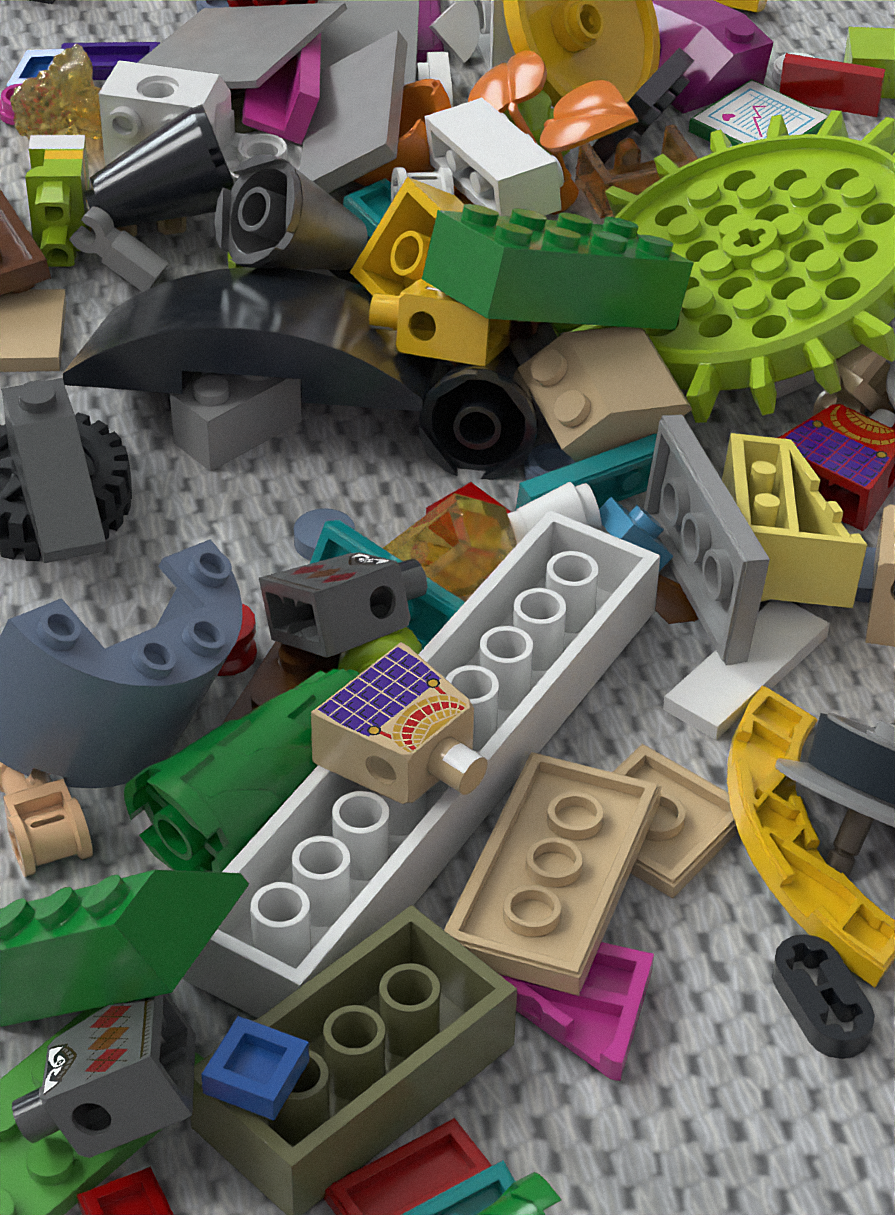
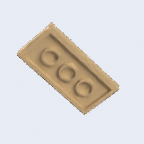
[444,752,662,996]

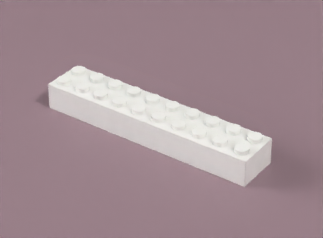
[182,510,660,1018]

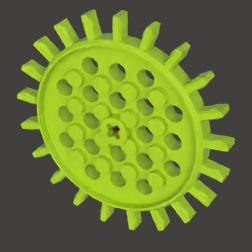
[553,111,895,423]

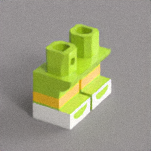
[25,135,91,267]

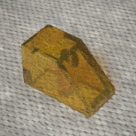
[383,493,517,597]

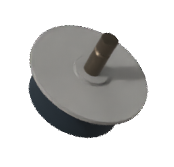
[775,713,895,878]

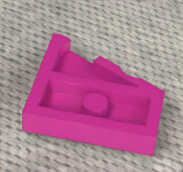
[499,942,654,1081]

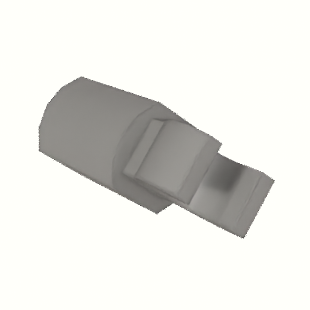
[69,206,169,292]

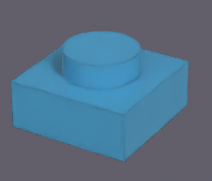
[599,497,673,572]

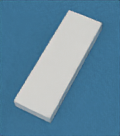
[663,599,830,740]

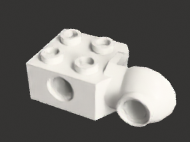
[99,60,302,183]

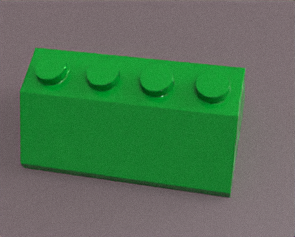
[0,869,249,1027]

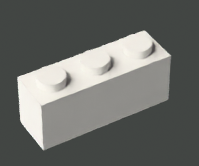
[424,98,564,216]

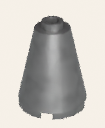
[214,154,368,270]

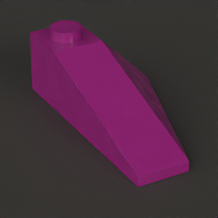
[652,0,774,114]

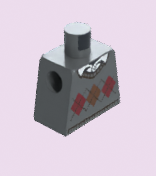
[259,552,427,657]
[12,994,196,1158]

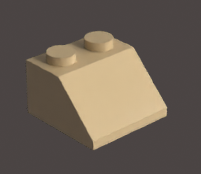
[517,327,692,462]

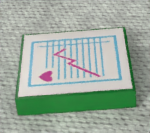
[688,79,828,146]

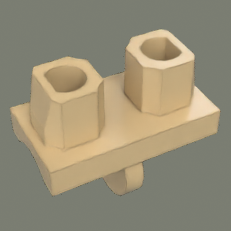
[813,344,895,415]

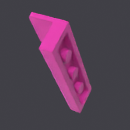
[242,33,321,145]

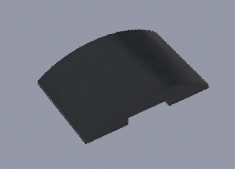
[63,267,438,411]

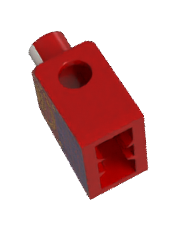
[778,404,895,531]

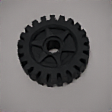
[0,412,132,561]

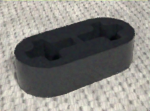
[772,934,875,1059]

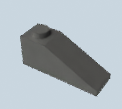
[1,378,107,563]

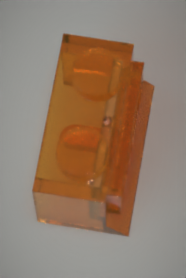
[575,124,699,219]

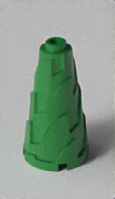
[124,668,360,872]

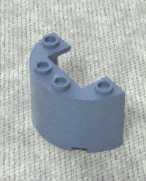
[0,539,242,788]

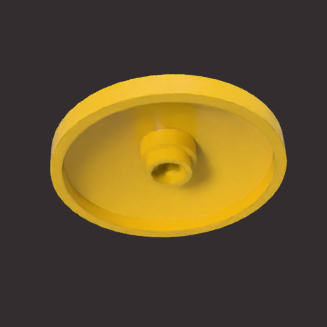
[503,0,660,108]

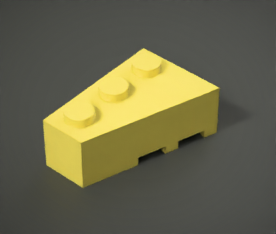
[722,433,867,608]

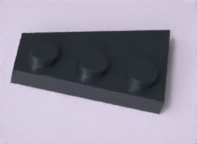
[575,47,695,177]

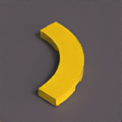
[727,685,895,988]

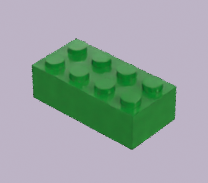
[422,204,694,330]

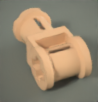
[0,762,93,877]

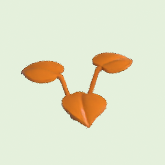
[454,51,638,215]

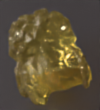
[10,44,103,141]

